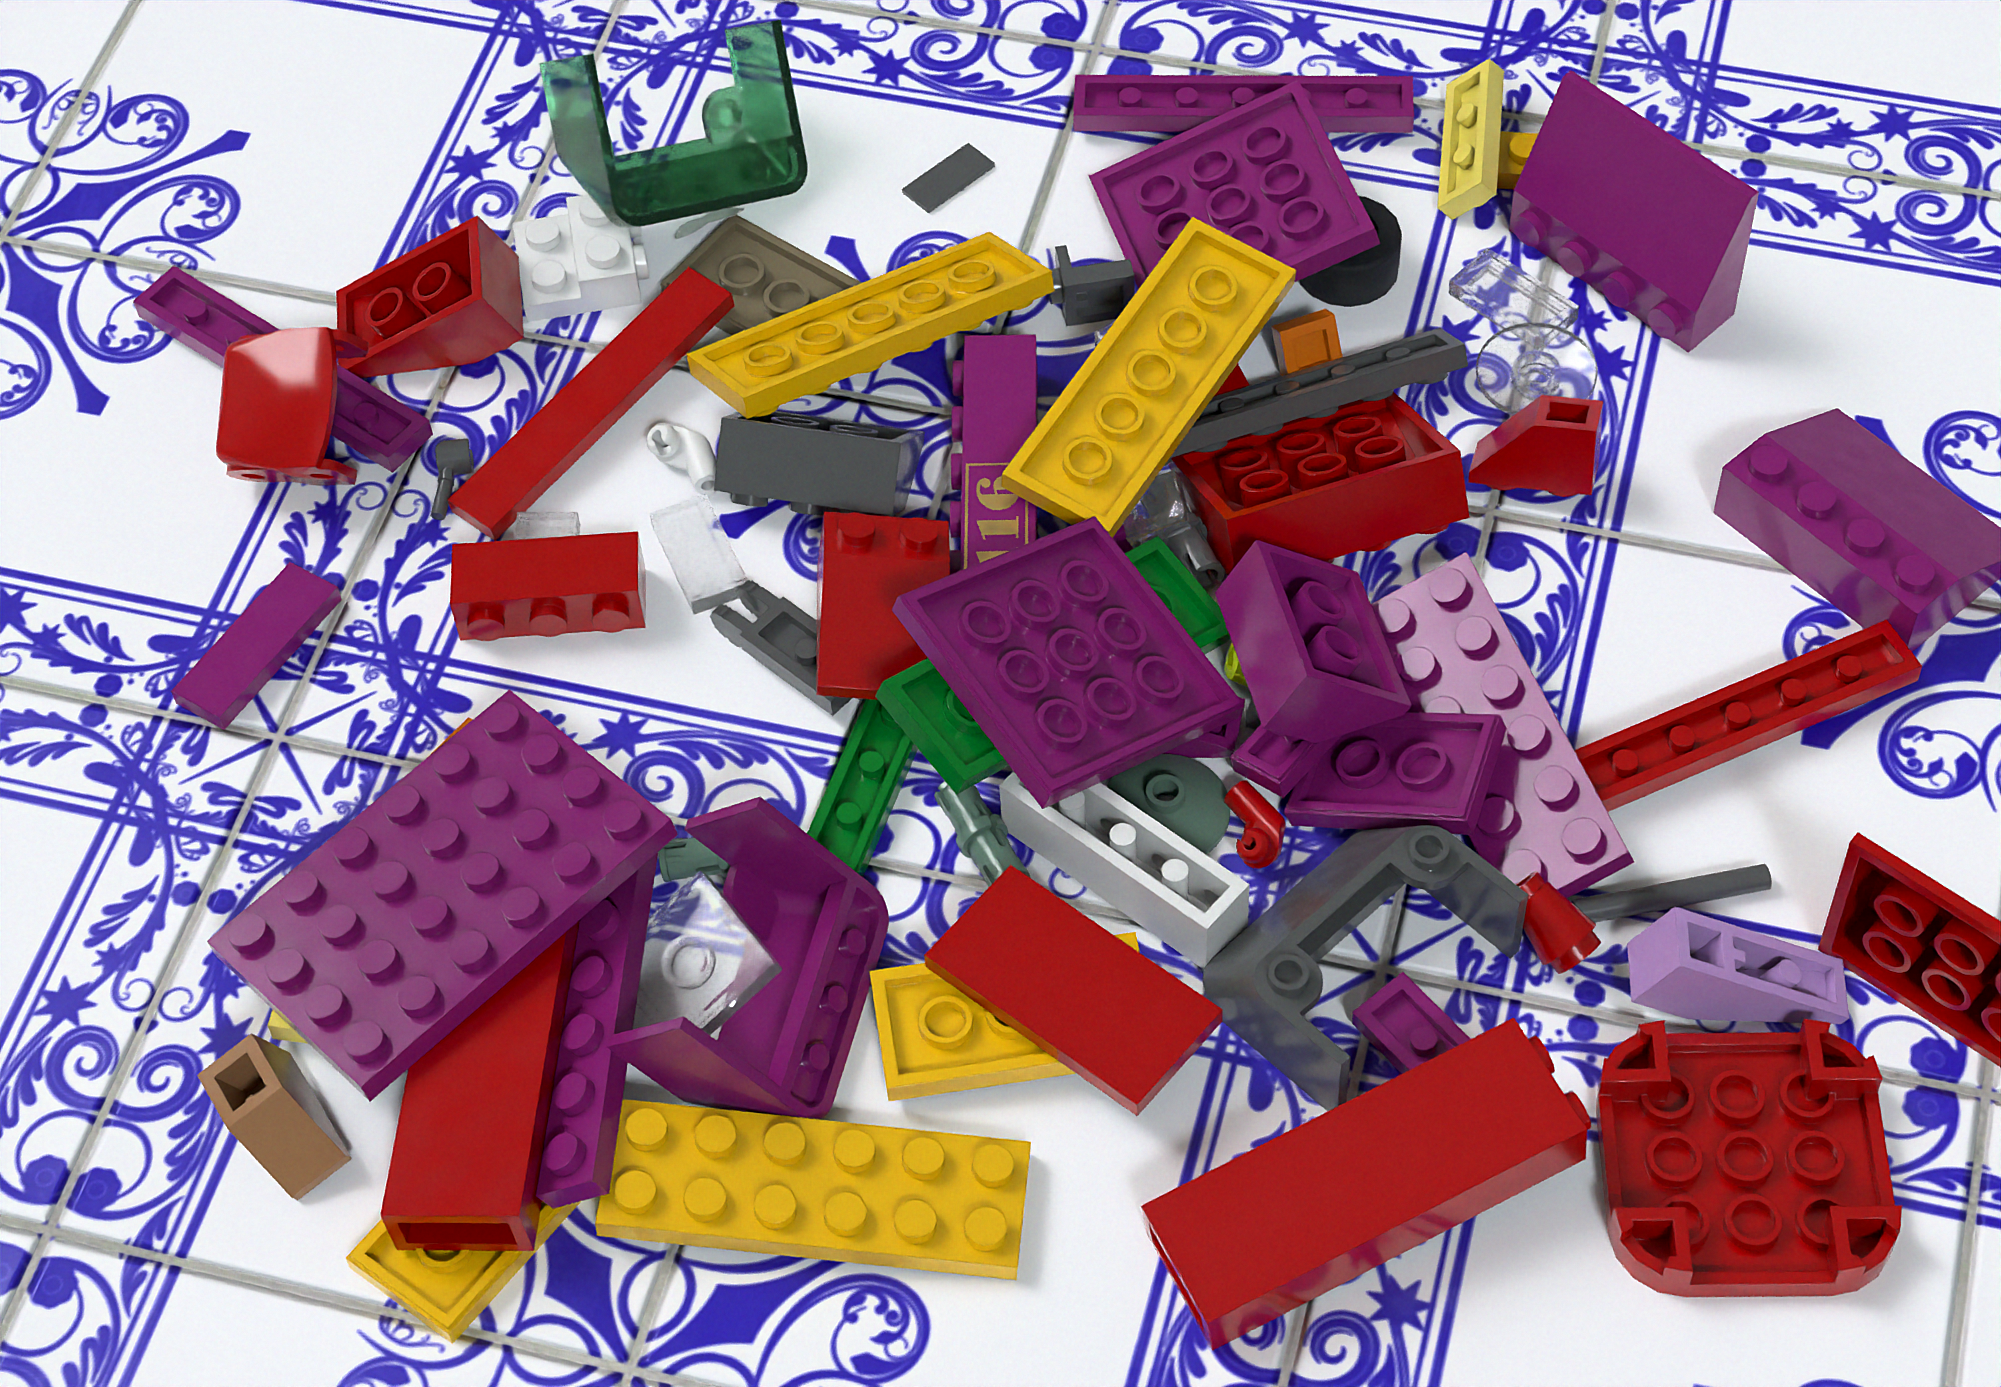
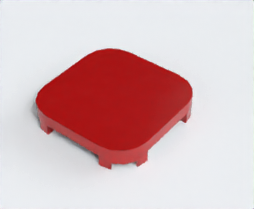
[1595,1019,1902,1297]

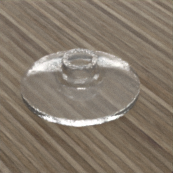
[1476,322,1598,416]

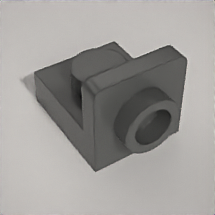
[1048,245,1135,327]

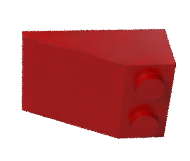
[336,215,524,378]
[816,511,950,700]

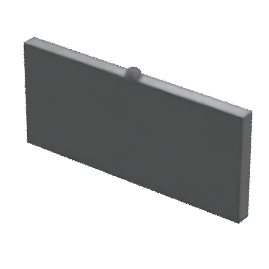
[902,143,995,214]

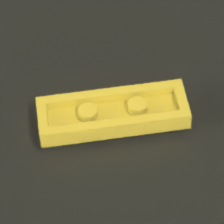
[1437,58,1504,220]

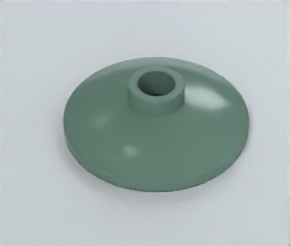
[1106,754,1231,854]

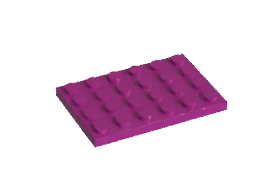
[206,689,678,1101]

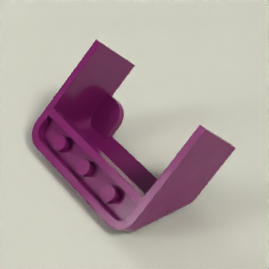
[606,797,889,1119]

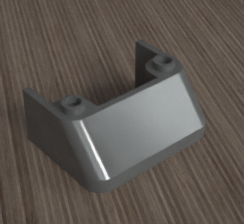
[1202,825,1528,1111]

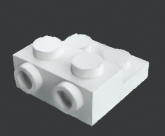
[512,189,650,322]

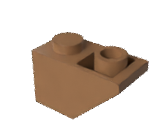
[197,1033,352,1200]

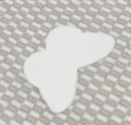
[675,207,744,239]

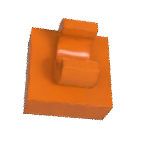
[1271,308,1343,376]

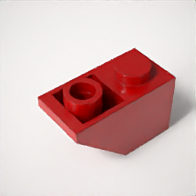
[1468,395,1604,497]

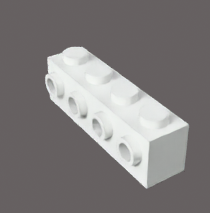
[999,771,1249,969]

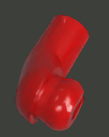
[1224,780,1286,869]

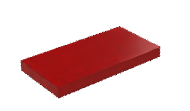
[924,865,1223,1116]

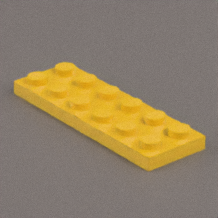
[1001,217,1296,538]
[687,231,1055,419]
[595,1099,1031,1280]

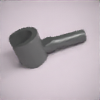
[431,438,474,520]

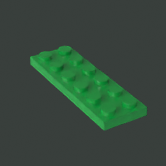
[875,536,1231,795]

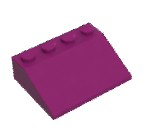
[1509,70,1759,353]
[1713,408,2001,652]

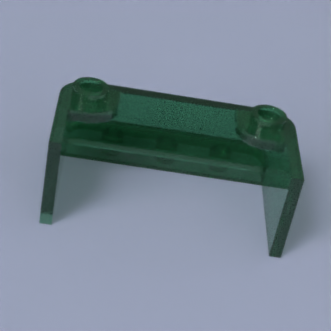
[539,19,808,228]

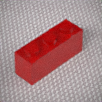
[450,531,646,641]

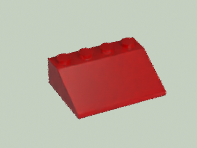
[1169,392,1470,575]
[1818,832,2001,1067]

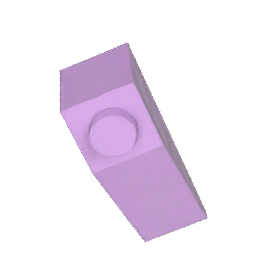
[1627,907,1849,1024]

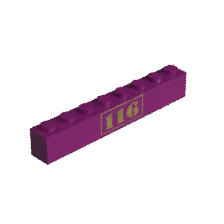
[950,334,1038,575]

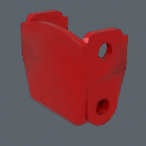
[215,327,369,485]

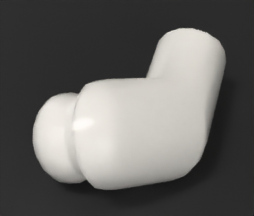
[646,423,717,495]

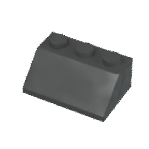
[714,411,925,516]

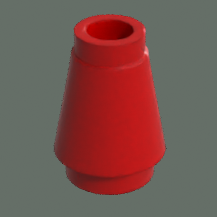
[1516,871,1601,974]

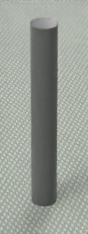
[1571,863,1772,923]

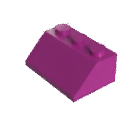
[1215,540,1411,744]

